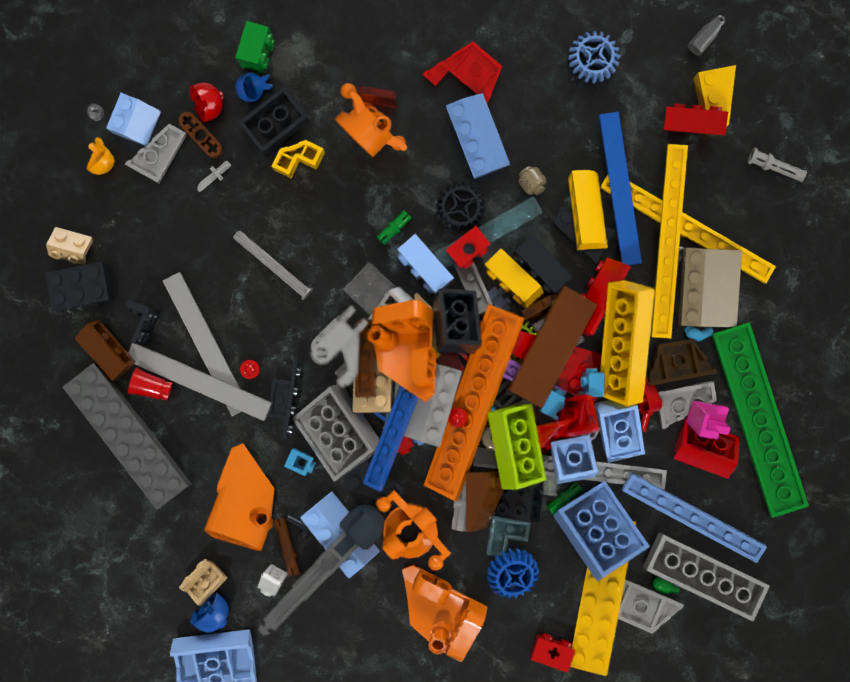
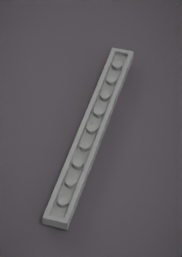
[473,447,667,490]

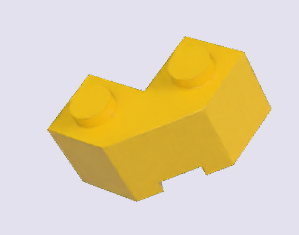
[272,140,325,178]

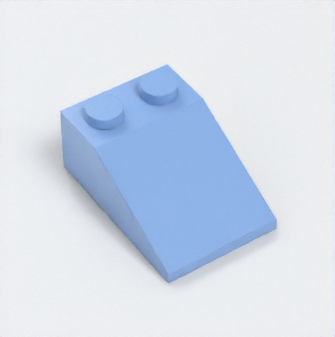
[594,400,645,463]

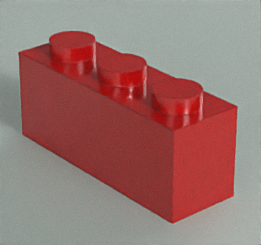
[664,103,729,135]

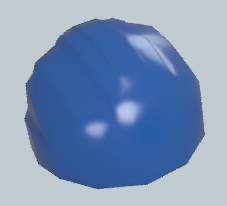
[235,72,273,102]

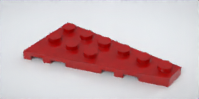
[512,331,602,403]

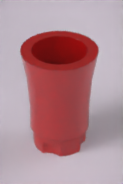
[128,368,173,401]

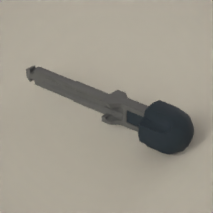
[259,505,384,635]

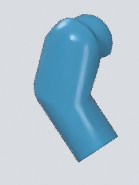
[684,326,714,341]

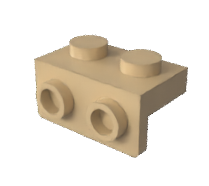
[46,227,93,265]
[179,559,228,606]

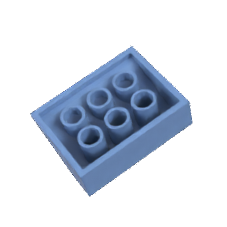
[553,481,650,582]

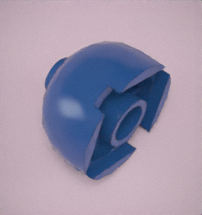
[190,592,229,632]

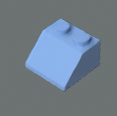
[107,93,161,146]
[551,435,598,484]

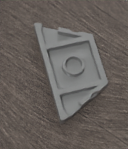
[618,579,684,634]

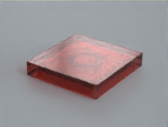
[357,86,397,108]

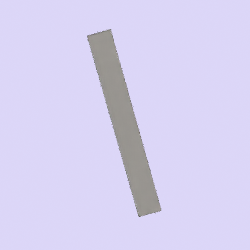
[163,272,242,416]
[128,343,272,421]

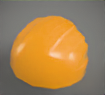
[87,137,115,175]

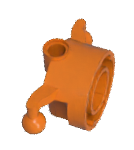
[335,83,407,157]
[376,490,451,571]

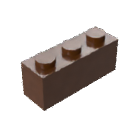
[75,319,136,381]

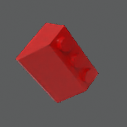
[673,418,740,479]

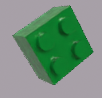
[235,21,275,74]

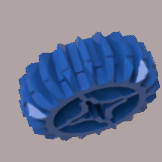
[487,548,539,599]

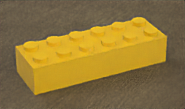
[600,280,655,406]

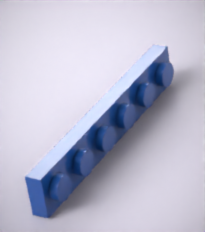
[363,386,419,491]

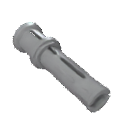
[747,147,807,182]

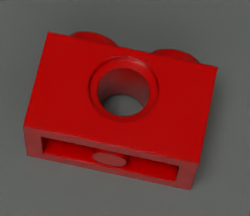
[445,226,490,270]

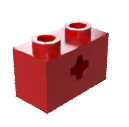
[529,633,576,673]

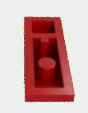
[536,418,573,454]

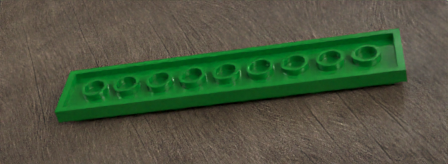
[712,322,809,518]

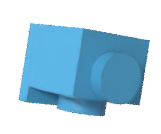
[579,368,604,397]
[537,388,566,420]
[284,448,316,476]

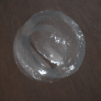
[87,104,104,120]

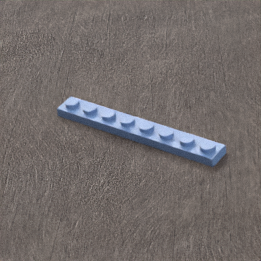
[622,472,767,563]

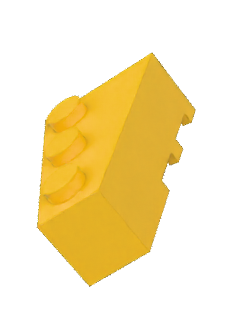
[693,65,736,126]
[485,249,546,309]

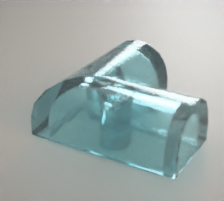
[486,516,531,556]

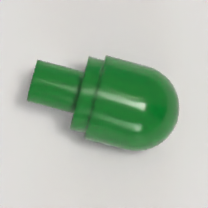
[653,576,680,595]

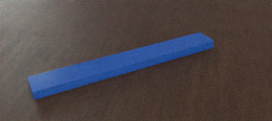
[599,112,642,265]

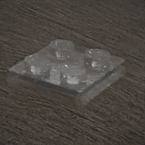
[343,262,396,316]

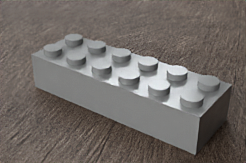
[643,532,770,621]

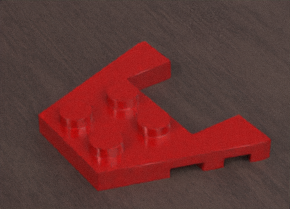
[423,42,502,105]

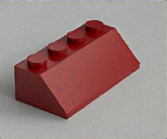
[581,257,631,337]

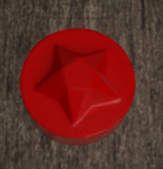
[240,360,260,379]
[448,408,468,428]

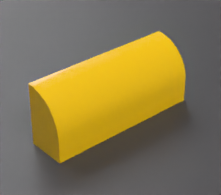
[568,170,608,250]

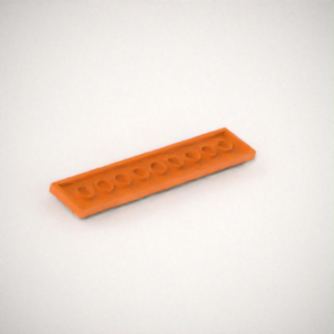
[424,304,524,501]

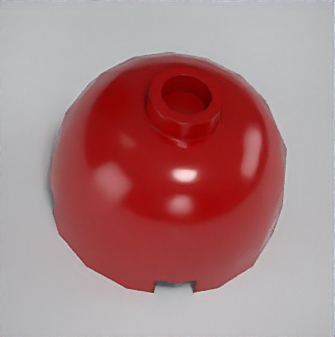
[189,82,225,122]

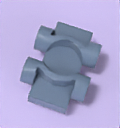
[488,287,512,311]

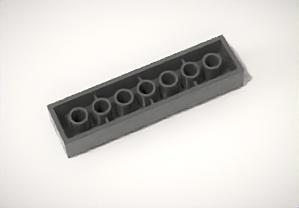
[63,363,192,510]

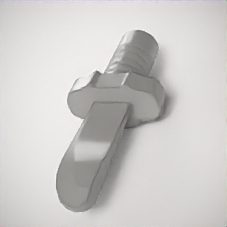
[198,160,231,192]

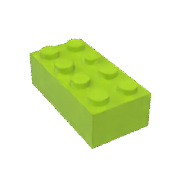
[488,403,546,490]

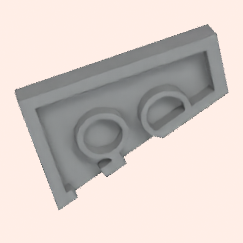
[658,381,717,429]

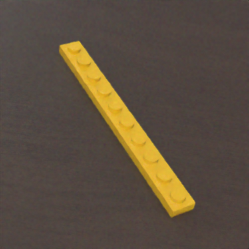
[651,144,688,339]
[600,174,776,284]

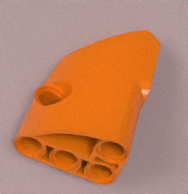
[367,300,436,402]

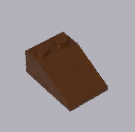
[466,471,504,532]

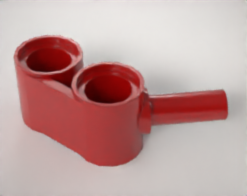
[637,377,662,432]

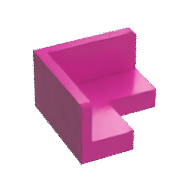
[686,401,731,439]

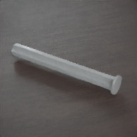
[233,231,313,300]

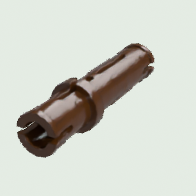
[273,517,300,577]

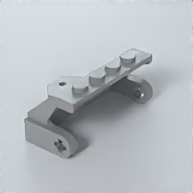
[311,306,368,388]

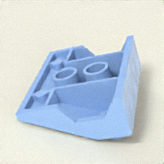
[170,629,257,682]

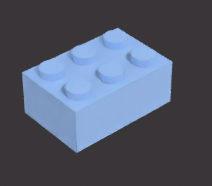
[397,234,454,295]

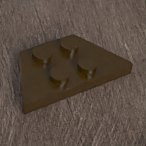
[647,339,717,386]

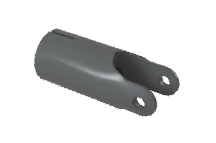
[688,15,725,56]

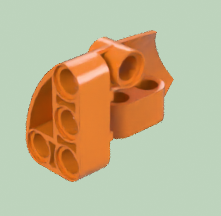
[204,444,275,551]
[402,565,488,662]

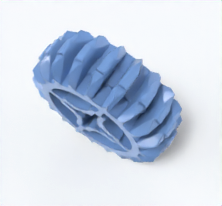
[568,31,620,83]

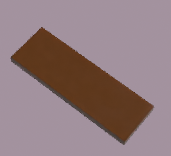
[507,286,597,408]

